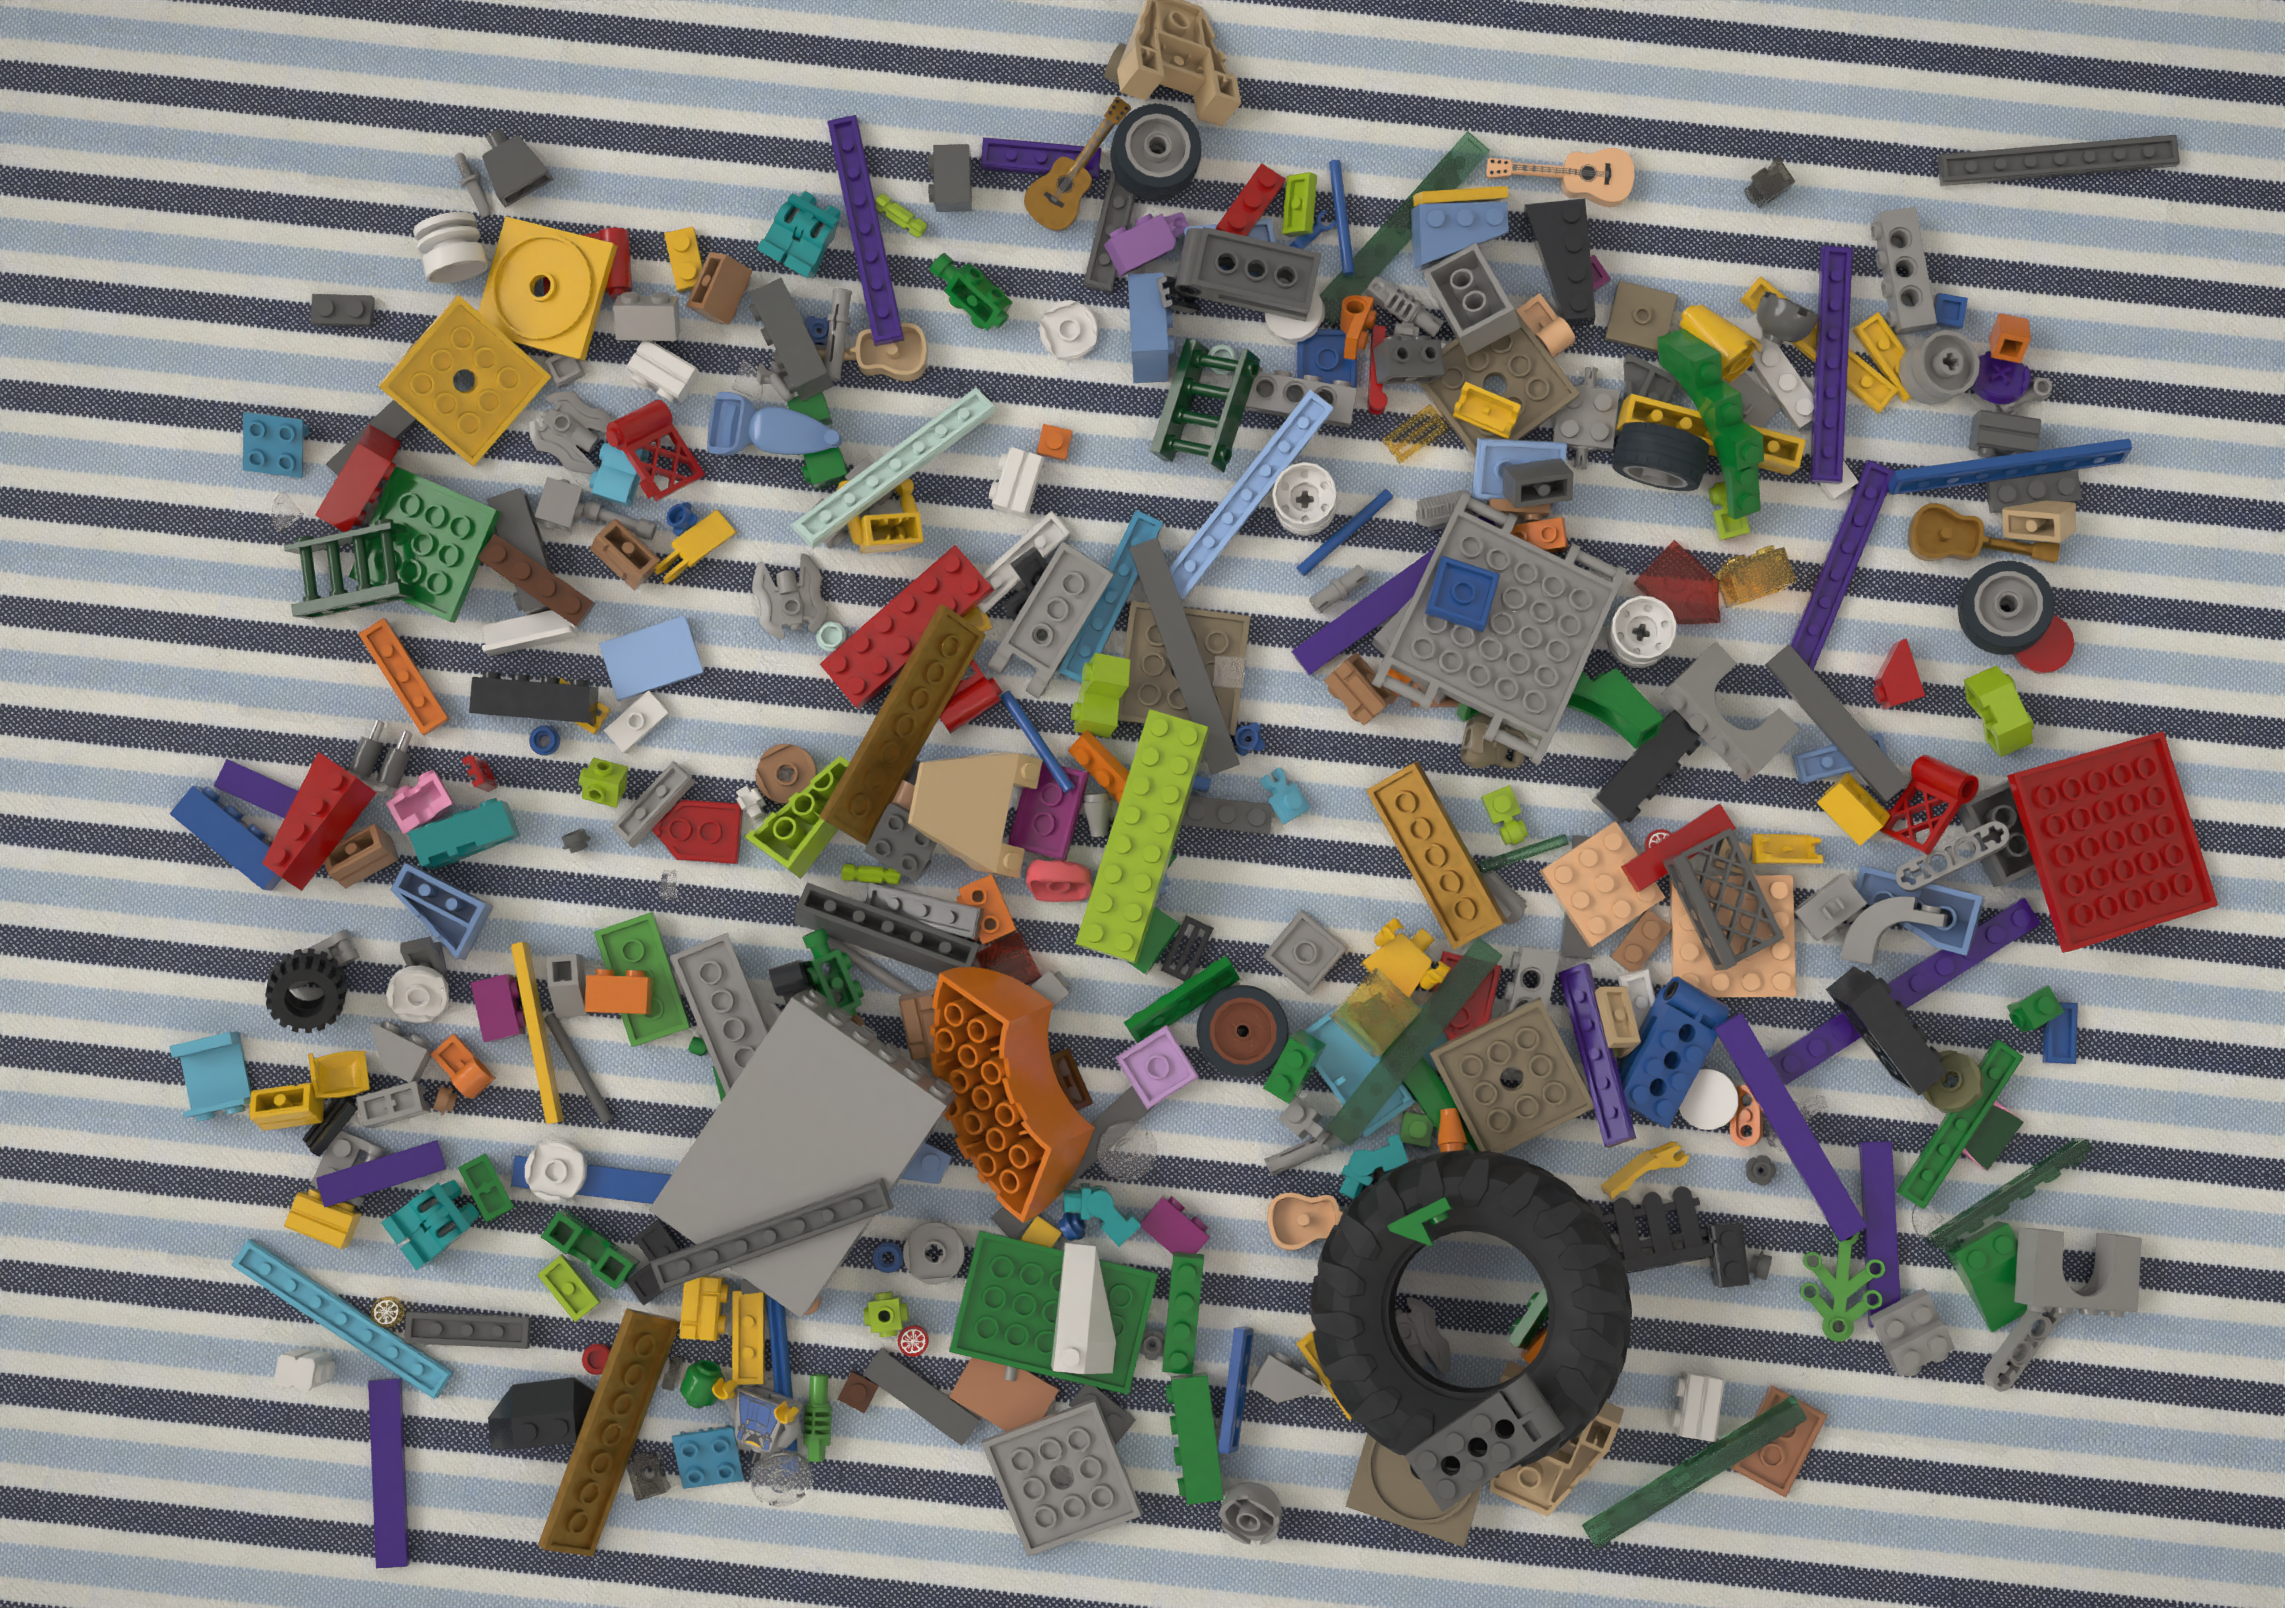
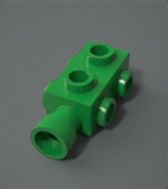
[929,253,1013,331]
[802,928,864,1016]

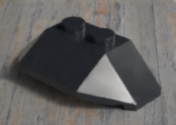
[488,1377,595,1450]

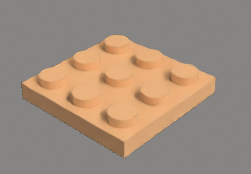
[1539,821,1666,947]

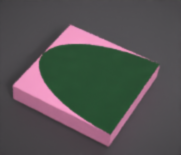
[1962,1101,2024,1171]

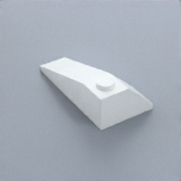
[1051,1242,1116,1374]

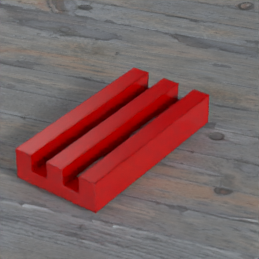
[461,755,498,792]

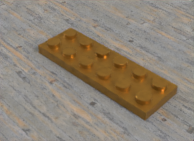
[1366,761,1507,950]

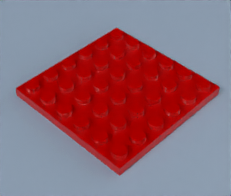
[2007,731,2219,953]

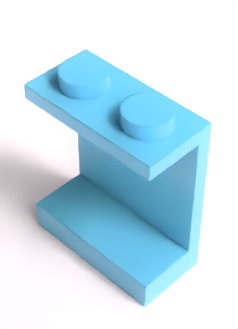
[170,1032,252,1122]

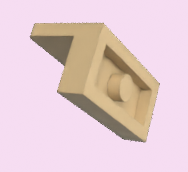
[1595,986,1641,1057]

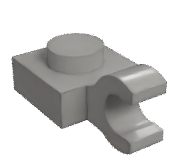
[1278,1096,1331,1145]

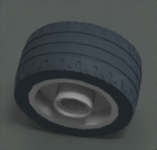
[1110,103,1201,201]
[1612,422,1710,491]
[1958,560,2055,655]

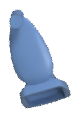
[707,392,842,456]

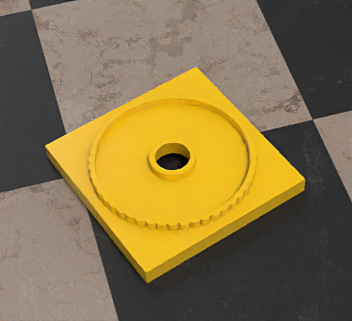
[478,216,618,362]
[378,295,552,467]

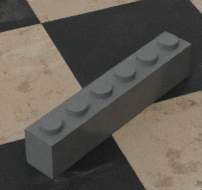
[795,883,979,975]

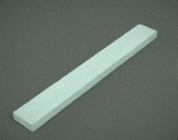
[792,388,996,549]

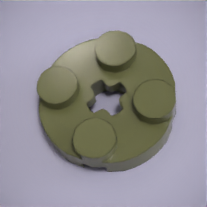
[1922,1050,1984,1113]

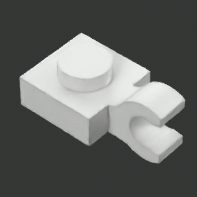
[736,786,766,820]

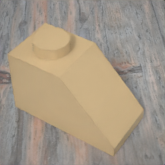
[2002,500,2076,543]

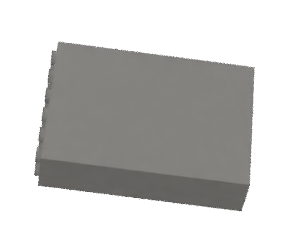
[649,989,958,1318]

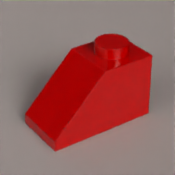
[1873,638,1925,710]

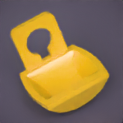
[308,1051,370,1098]

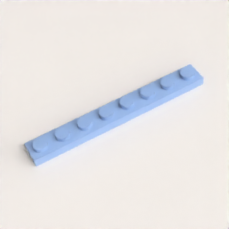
[1169,389,1335,599]

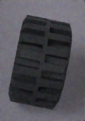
[265,948,347,1033]

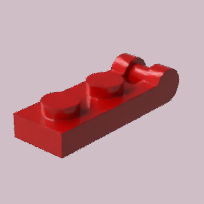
[1367,326,1390,415]

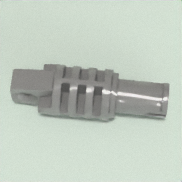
[1365,276,1444,337]

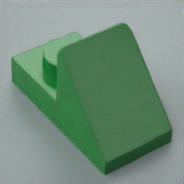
[1387,1197,1453,1247]

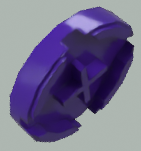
[1971,351,2031,404]

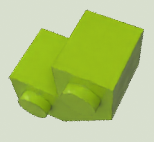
[1071,653,1130,738]
[1964,665,2034,758]

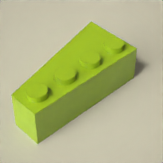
[744,756,850,879]

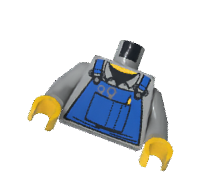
[712,1378,803,1465]

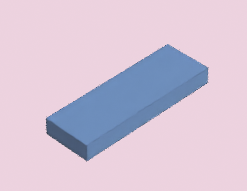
[1792,733,1888,785]

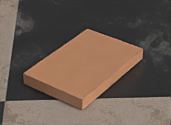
[949,1357,1059,1431]
[1729,1385,1828,1498]

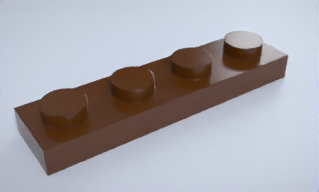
[477,534,596,628]

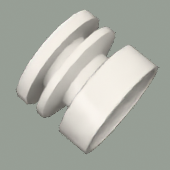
[413,212,489,284]
[1272,462,1337,536]
[1607,596,1676,668]

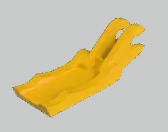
[654,510,737,584]
[1601,1141,1689,1200]

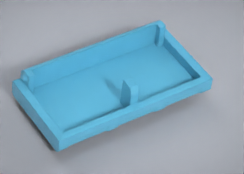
[1304,1002,1415,1137]

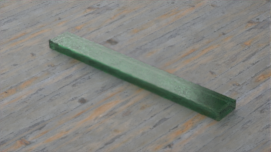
[1320,131,1490,327]
[1326,937,1503,1148]
[1582,1395,1807,1549]

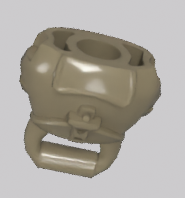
[1460,712,1528,769]

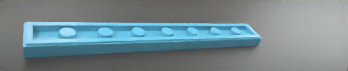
[231,1239,454,1399]

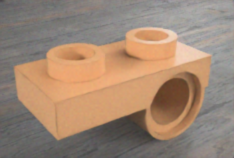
[1516,293,1575,358]

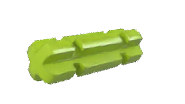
[875,193,927,238]
[841,864,901,885]

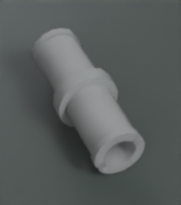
[1309,565,1369,614]

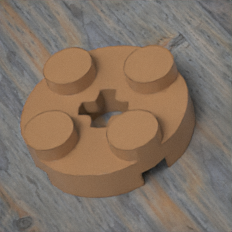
[755,744,817,804]

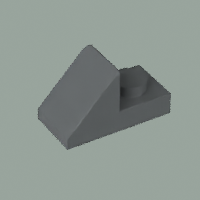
[400,936,449,987]

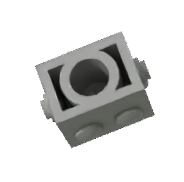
[535,477,585,532]

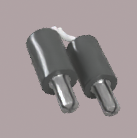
[348,720,413,792]

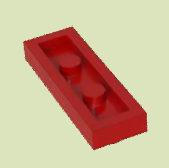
[1216,163,1286,237]

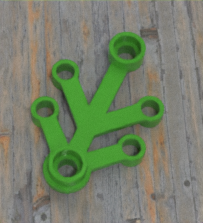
[1800,1232,1885,1342]

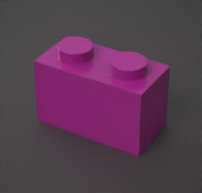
[471,974,527,1042]
[1140,1196,1210,1254]

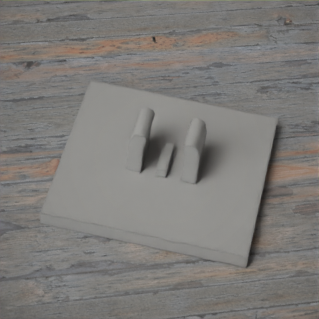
[1697,373,1781,428]

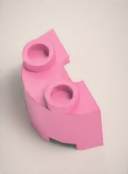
[386,770,455,834]

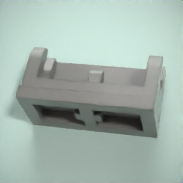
[356,1081,431,1129]

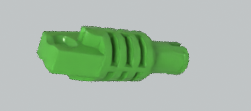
[803,1374,832,1462]

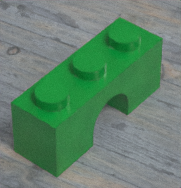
[787,392,848,490]
[541,1209,640,1290]

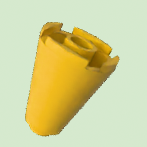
[1680,304,1762,383]

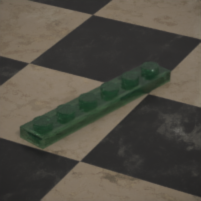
[1924,1138,2092,1250]

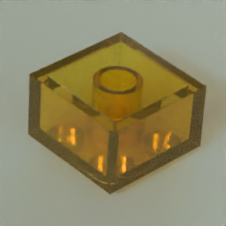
[1715,545,1796,609]
[1329,968,1422,1058]

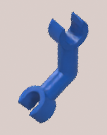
[1289,210,1336,249]

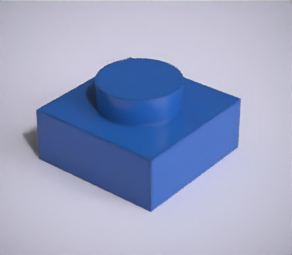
[1934,293,1968,330]

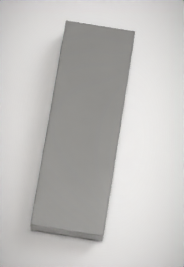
[612,761,696,848]

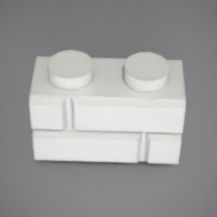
[627,340,700,403]
[988,447,1045,519]
[274,1348,335,1391]
[1671,1371,1725,1442]

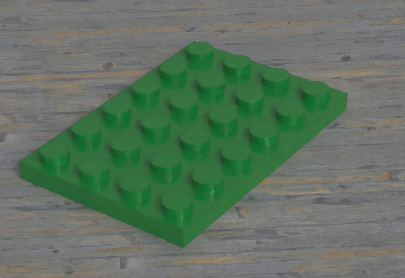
[949,1230,1158,1395]

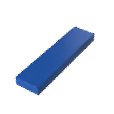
[1218,1326,1254,1454]

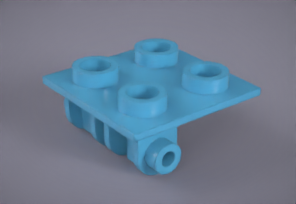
[243,412,309,478]
[672,1425,744,1489]

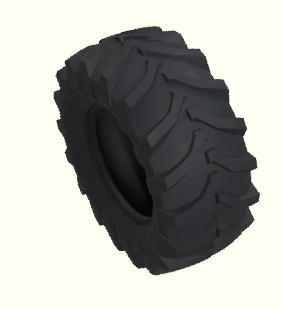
[1311,1150,1632,1471]

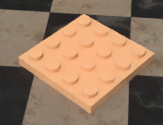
[1669,875,1796,998]

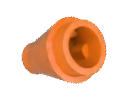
[1437,1108,1468,1152]

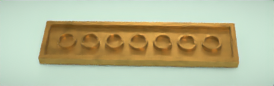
[819,604,986,845]
[538,1308,680,1557]

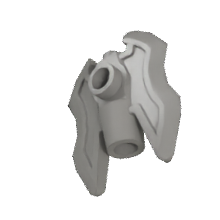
[528,392,613,474]
[752,554,829,640]
[1395,1297,1450,1375]

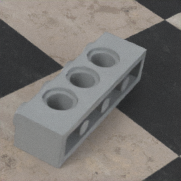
[1870,206,1937,335]
[1244,367,1357,428]
[1500,946,1559,1072]

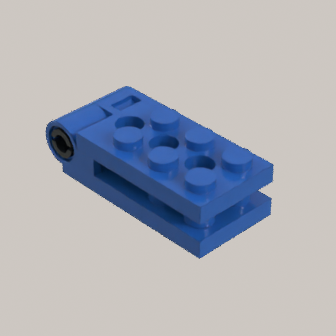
[1618,976,1729,1129]

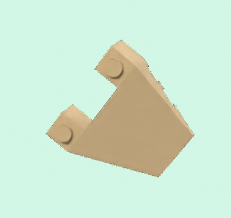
[1117,0,1241,126]
[908,751,1043,879]
[1490,1360,1624,1517]

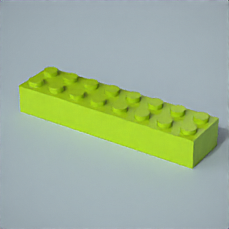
[1075,709,1210,964]

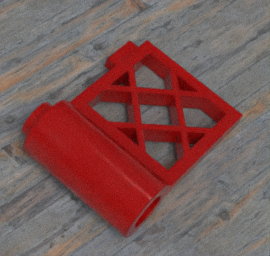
[543,228,633,299]
[606,399,705,502]
[939,659,1003,734]
[1879,755,1979,856]

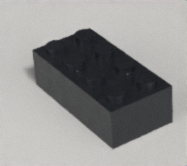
[1826,967,1947,1096]

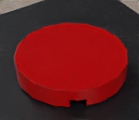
[2013,615,2075,674]

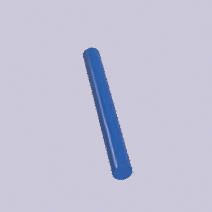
[1329,160,1355,276]
[1296,489,1394,576]
[1000,691,1075,794]

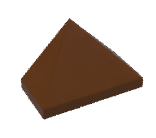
[1050,1048,1093,1111]

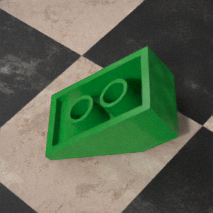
[1945,1221,2027,1332]

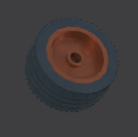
[1196,985,1289,1077]

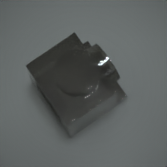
[1744,157,1795,209]
[626,1450,671,1501]

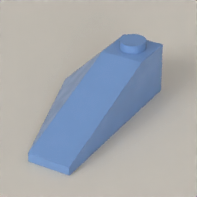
[1855,865,1985,956]

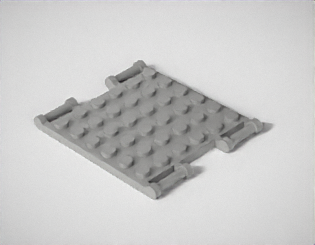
[1372,490,1627,765]

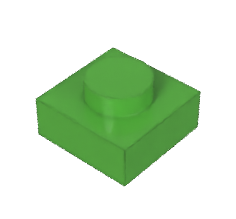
[1400,1112,1433,1147]

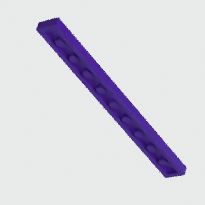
[1769,898,2041,1085]

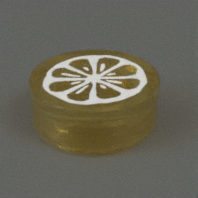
[371,1296,404,1328]

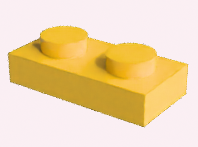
[664,226,703,293]

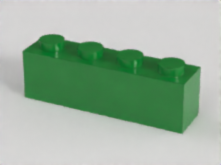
[1165,1372,1224,1505]

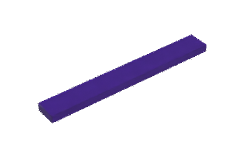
[827,115,904,347]
[1810,245,1853,484]
[1775,460,1895,681]
[1291,515,1497,676]
[1713,1013,1868,1242]

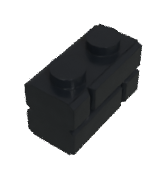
[1705,1220,1750,1288]

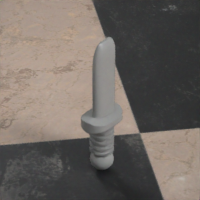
[454,153,490,219]

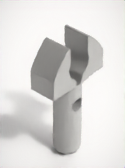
[757,361,794,402]

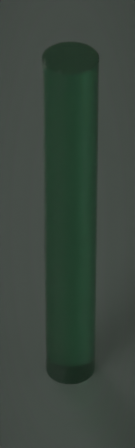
[1478,833,1568,873]

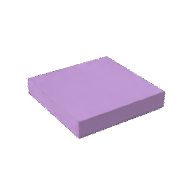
[1115,1025,1199,1110]

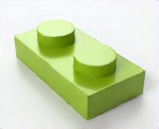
[1282,172,1317,237]
[537,1254,601,1322]

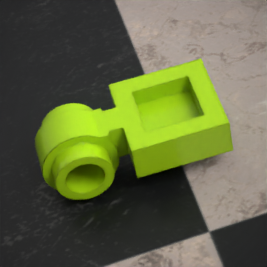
[1708,481,1750,541]
[1481,785,1528,846]

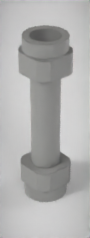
[582,500,657,540]

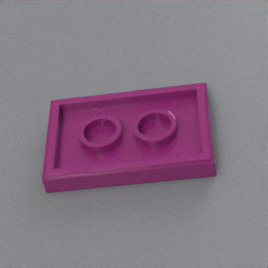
[1008,761,1090,861]

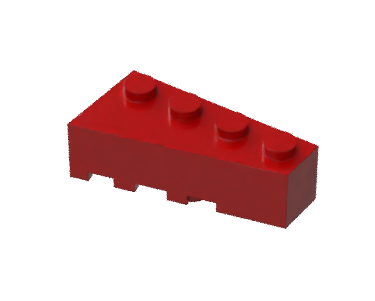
[262,752,376,891]

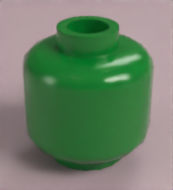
[680,1360,725,1409]

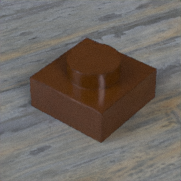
[837,1370,879,1413]

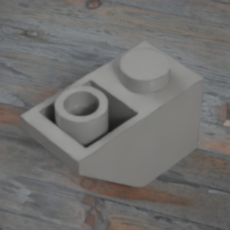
[546,954,588,1018]
[370,1020,434,1082]
[1250,1351,1323,1403]

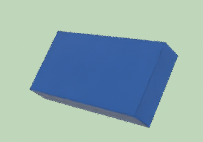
[2042,1002,2078,1064]

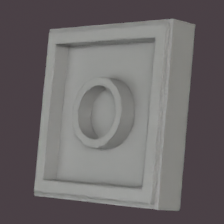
[1262,910,1348,995]

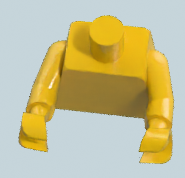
[836,478,924,554]
[1360,917,1451,1003]

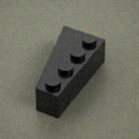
[1524,198,1596,327]

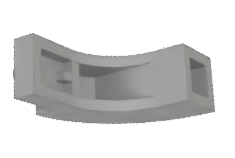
[1841,896,1948,965]

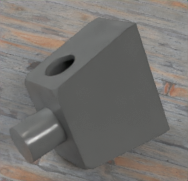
[482,129,554,208]

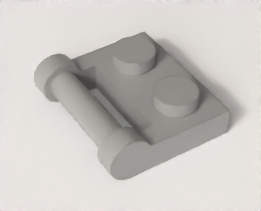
[310,1129,387,1206]

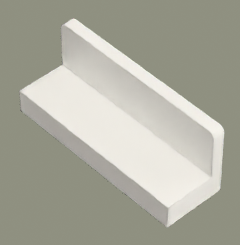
[482,610,579,656]

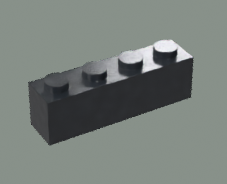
[469,672,599,724]
[1591,709,1702,825]

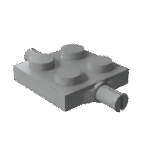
[1553,367,1620,469]

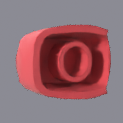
[1026,859,1092,902]

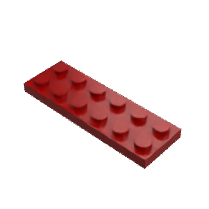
[820,545,995,710]

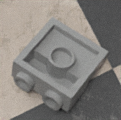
[1869,1289,1955,1377]

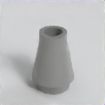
[1082,792,1112,837]

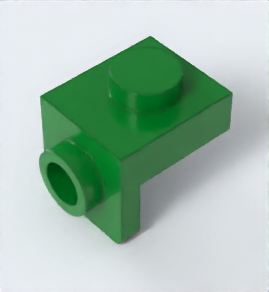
[2007,985,2064,1032]

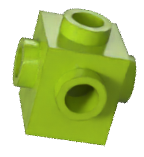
[579,757,628,808]
[863,1291,909,1337]

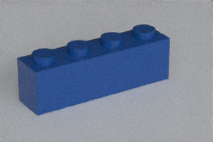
[169,786,282,891]

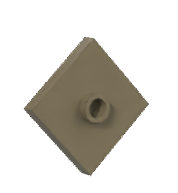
[1604,281,1677,353]

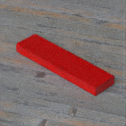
[1621,804,1736,892]

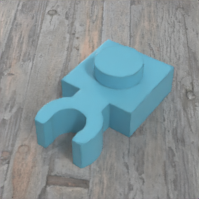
[1260,767,1311,825]

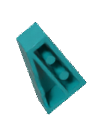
[408,798,520,870]

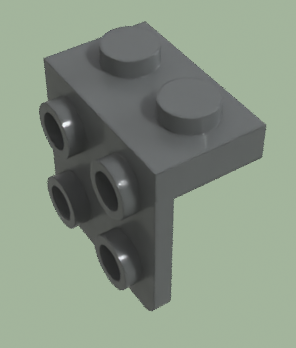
[864,802,937,882]

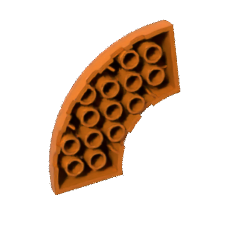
[930,967,1095,1223]

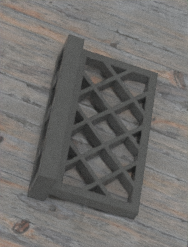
[1662,828,1784,971]

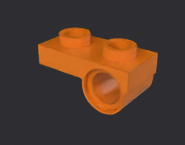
[1340,295,1377,361]
[1510,517,1568,553]
[430,1034,496,1099]

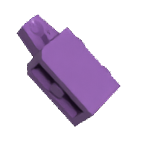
[1104,212,1190,277]

